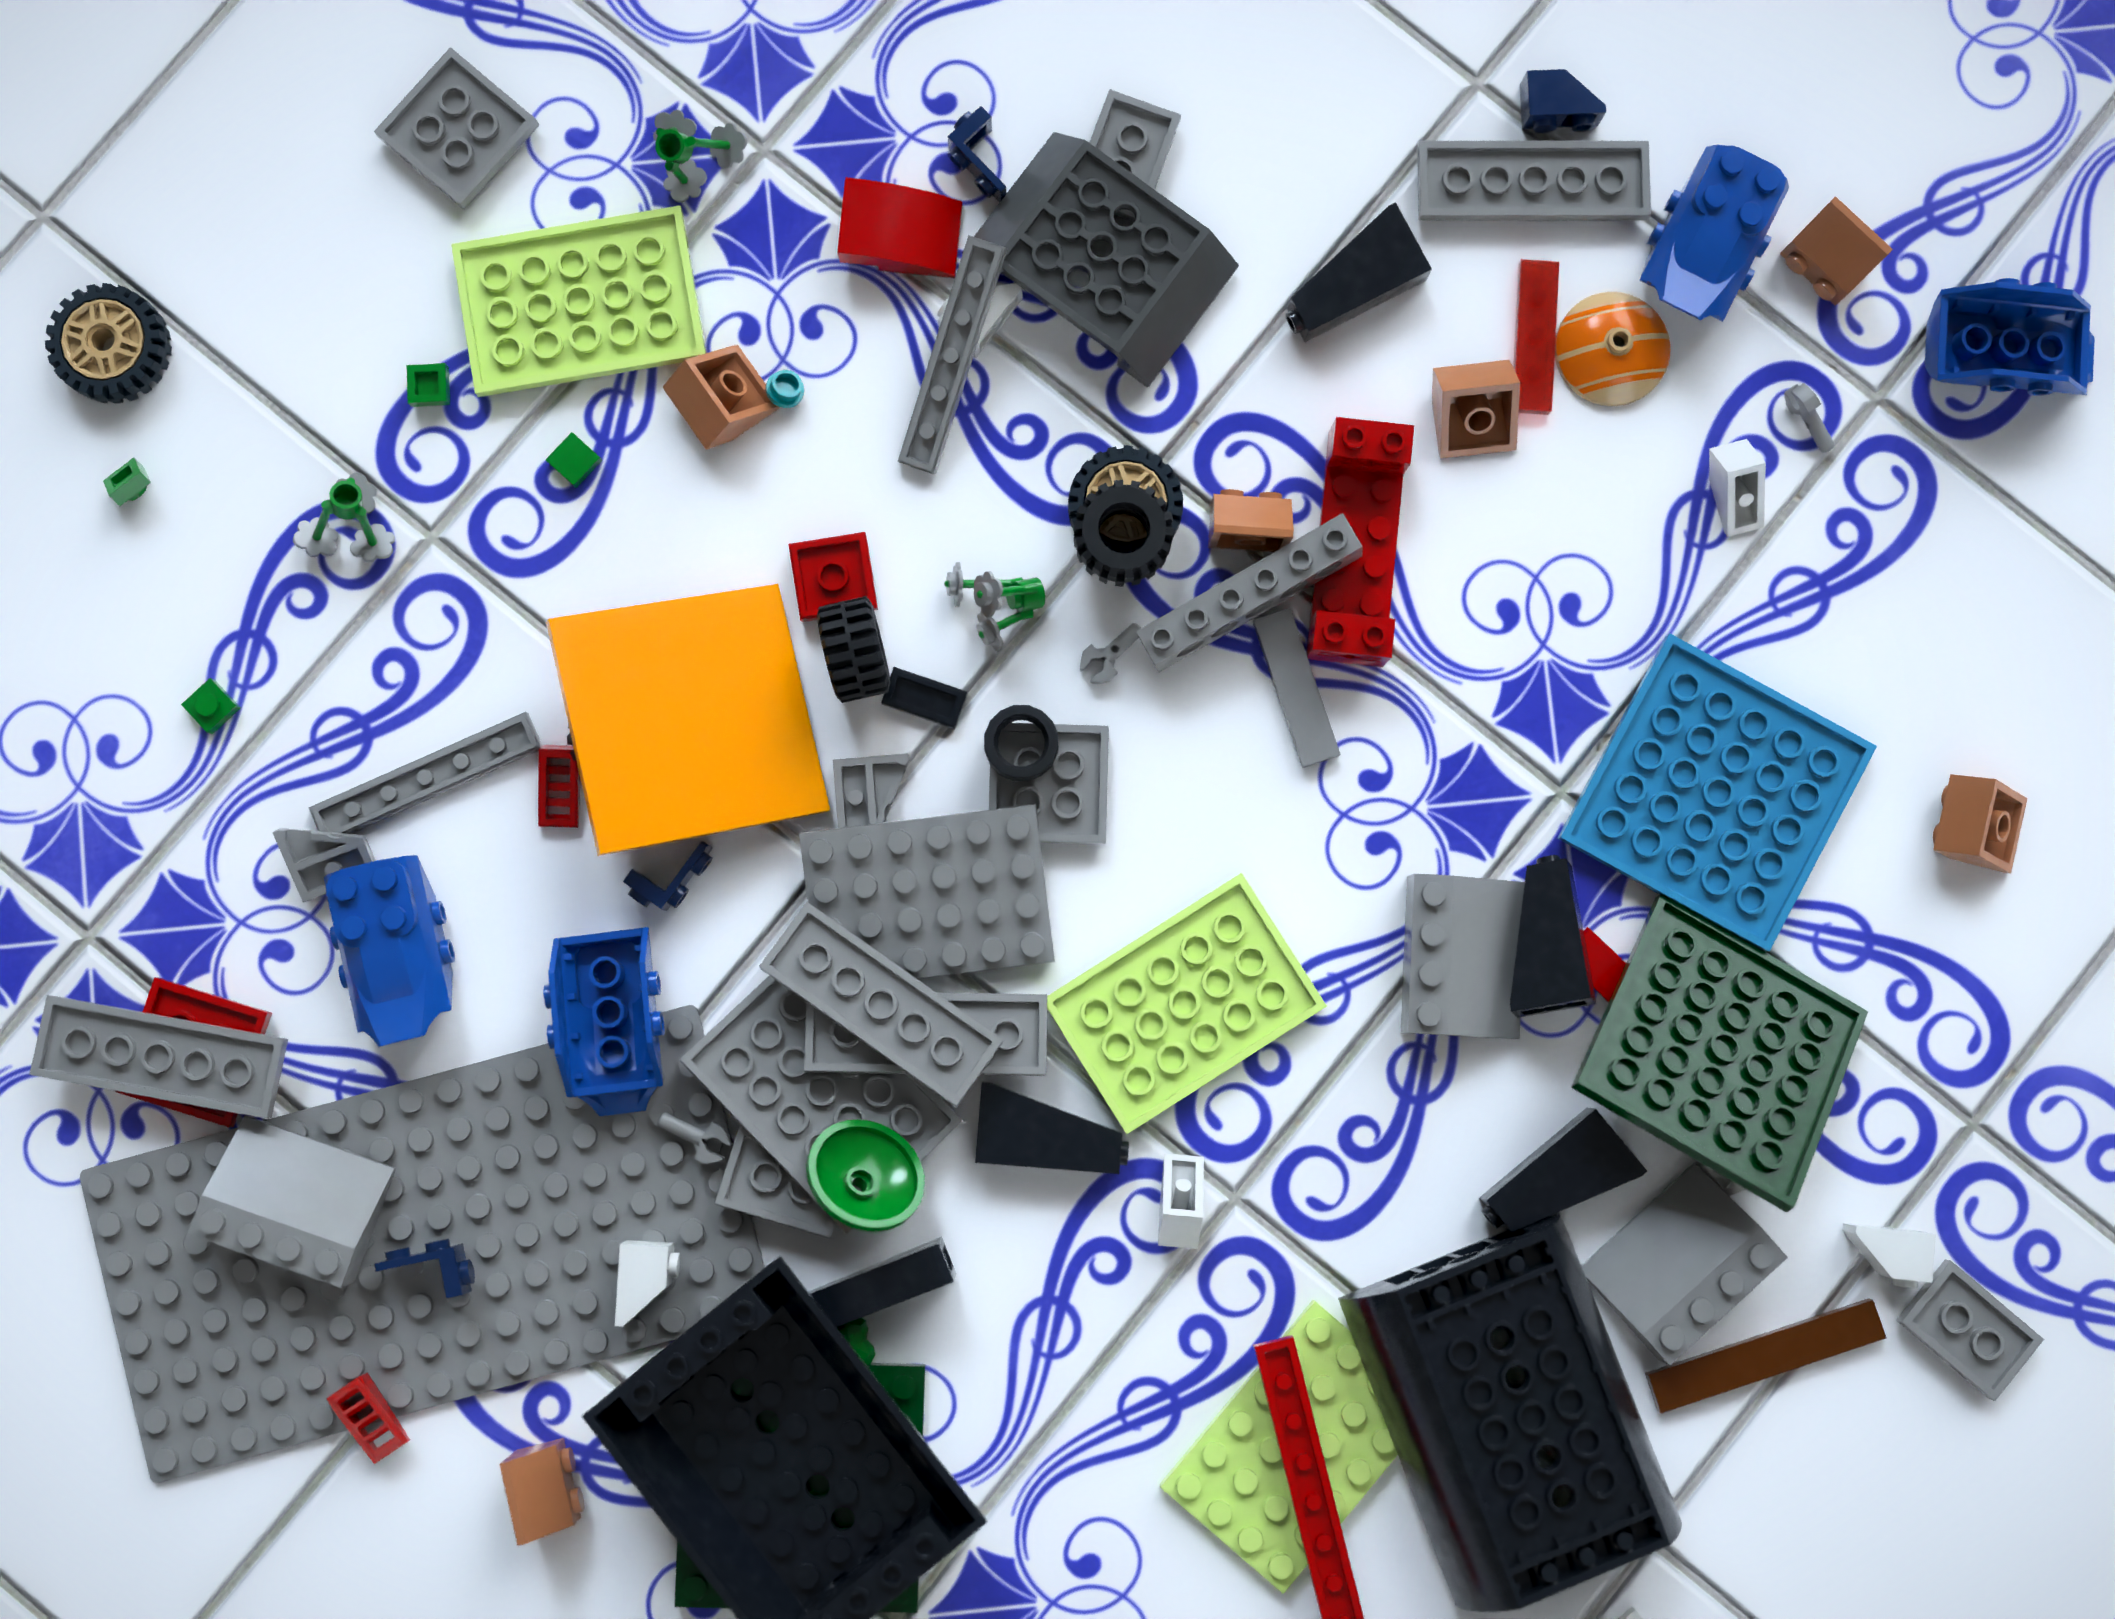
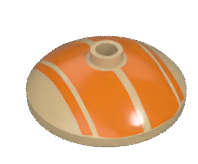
[1554,292,1671,406]

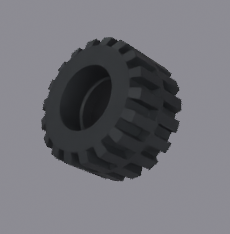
[1073,480,1174,587]
[817,596,891,703]

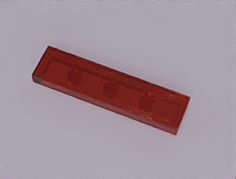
[1513,259,1559,415]

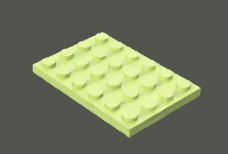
[451,205,706,397]
[1047,873,1327,1134]
[1159,1300,1398,1594]

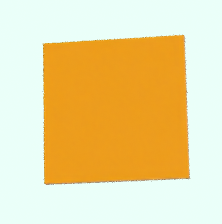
[546,584,830,856]

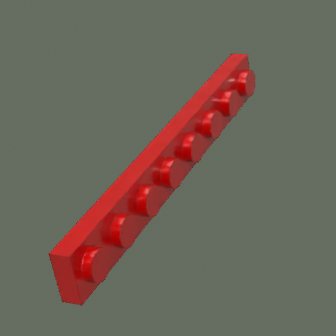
[1253,1335,1364,1619]

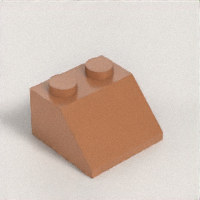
[1780,196,1893,306]
[662,344,780,450]
[1432,359,1520,459]
[1208,489,1294,552]
[1933,774,2028,873]
[499,1438,585,1546]

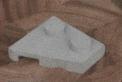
[833,753,909,828]
[272,828,376,902]

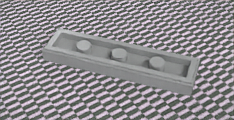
[1252,608,1341,768]

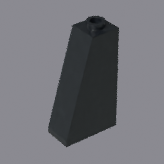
[1285,202,1432,342]
[1510,855,1596,1018]
[975,1081,1129,1174]
[1479,1107,1648,1232]
[809,1236,957,1327]

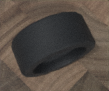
[984,705,1058,781]

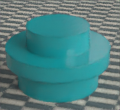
[765,370,805,408]

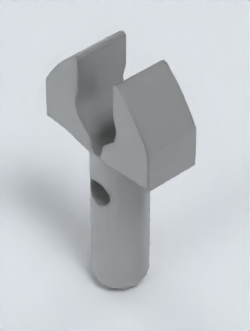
[1784,383,1835,453]
[1080,623,1141,684]
[658,1112,732,1164]

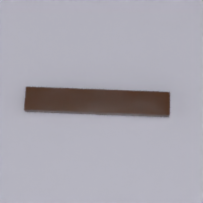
[1645,1298,1886,1413]

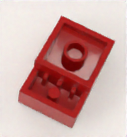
[837,177,963,278]

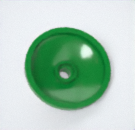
[806,1119,925,1232]

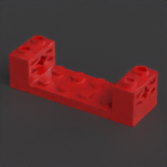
[1306,417,1414,667]

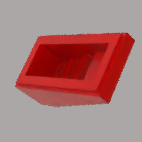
[538,745,581,828]
[326,1372,410,1464]

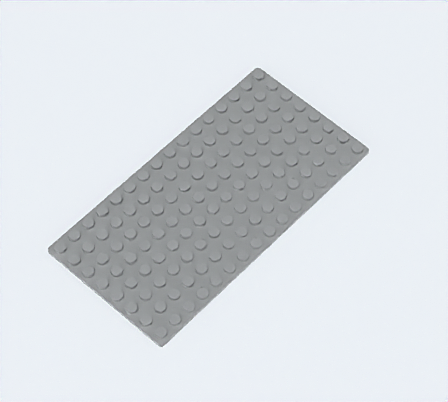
[80,1005,765,1483]

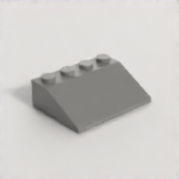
[1401,873,1525,1039]
[187,1116,396,1288]
[1581,1163,1788,1366]

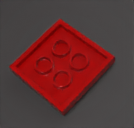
[115,977,272,1128]

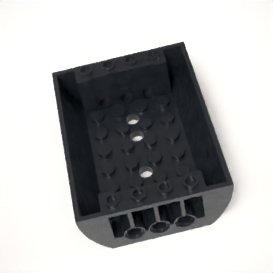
[1338,1212,1682,1612]
[581,1256,987,1619]

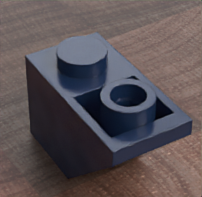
[1519,69,1606,133]

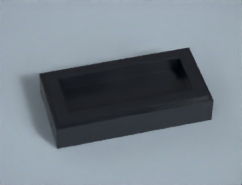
[881,667,968,730]

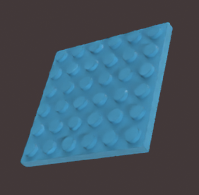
[1557,633,1877,952]

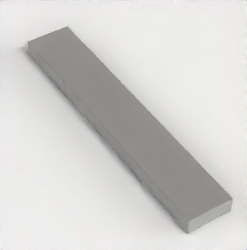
[897,235,1008,474]
[308,712,542,834]

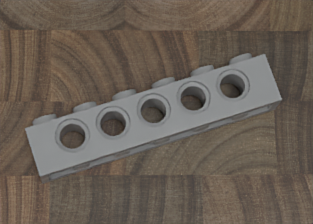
[1136,513,1363,672]

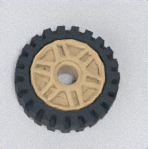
[45,283,172,404]
[1068,445,1183,554]

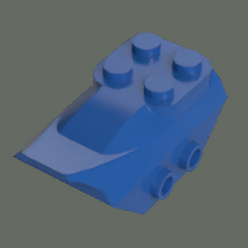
[1639,144,1789,322]
[1925,278,2095,396]
[324,855,455,1047]
[543,927,665,1116]

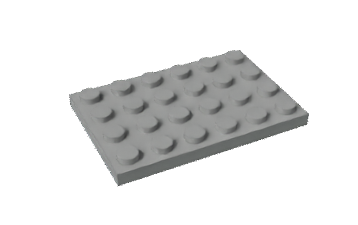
[799,804,1055,979]
[680,976,962,1234]

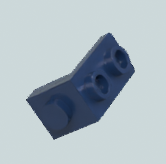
[947,106,1006,203]
[623,841,713,911]
[374,1239,475,1299]

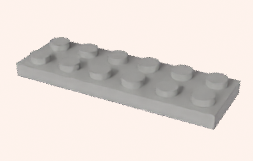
[1417,141,1651,220]
[759,902,1004,1108]
[804,993,1047,1076]
[29,995,288,1119]

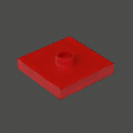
[788,532,878,622]

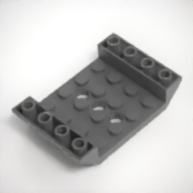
[962,132,1239,388]

